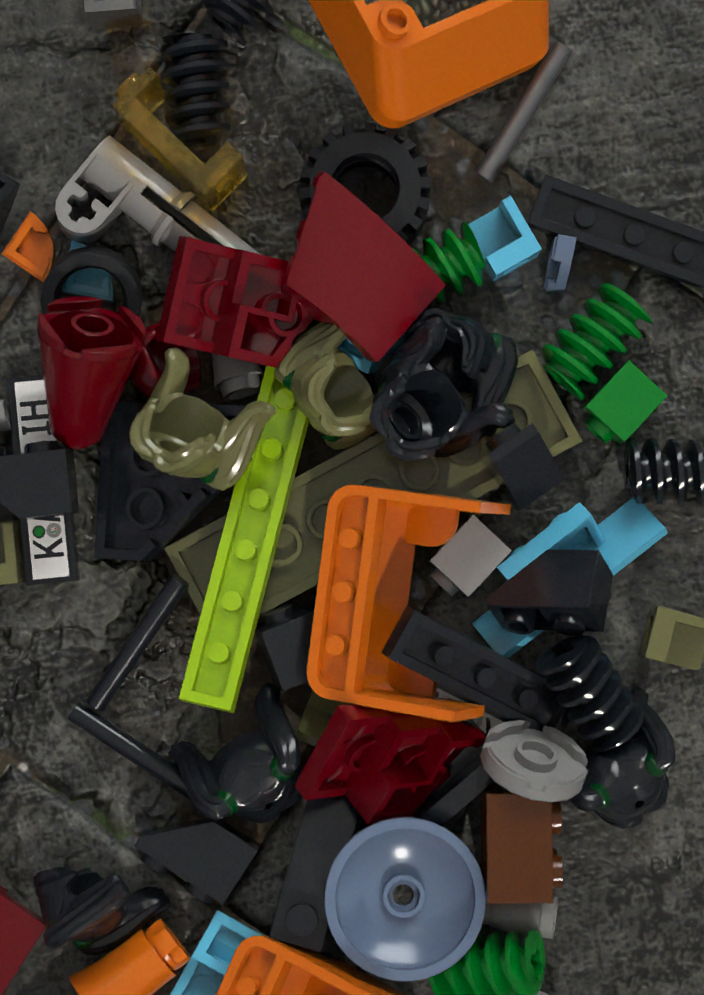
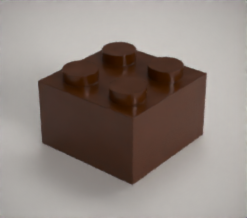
[480,783,563,904]

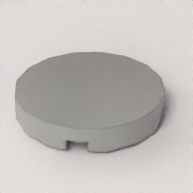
[480,720,588,802]

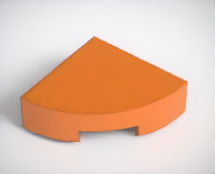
[1,211,56,283]

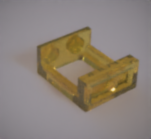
[112,67,248,212]

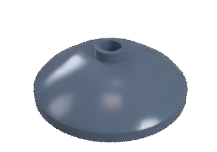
[324,817,486,981]

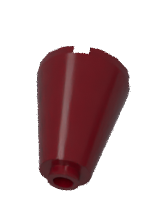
[37,297,146,449]

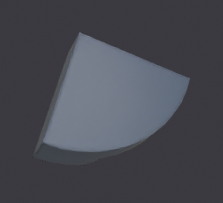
[543,234,577,296]

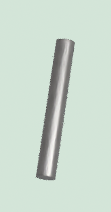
[474,41,572,184]

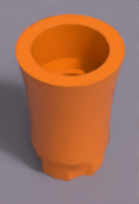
[69,918,191,995]

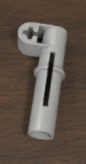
[55,135,260,254]

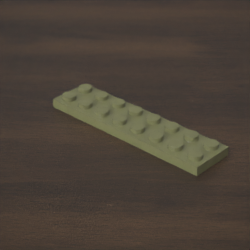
[164,349,582,616]

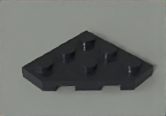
[94,402,252,561]

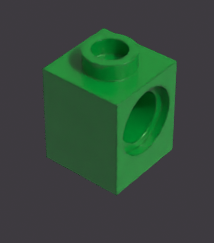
[581,360,667,445]

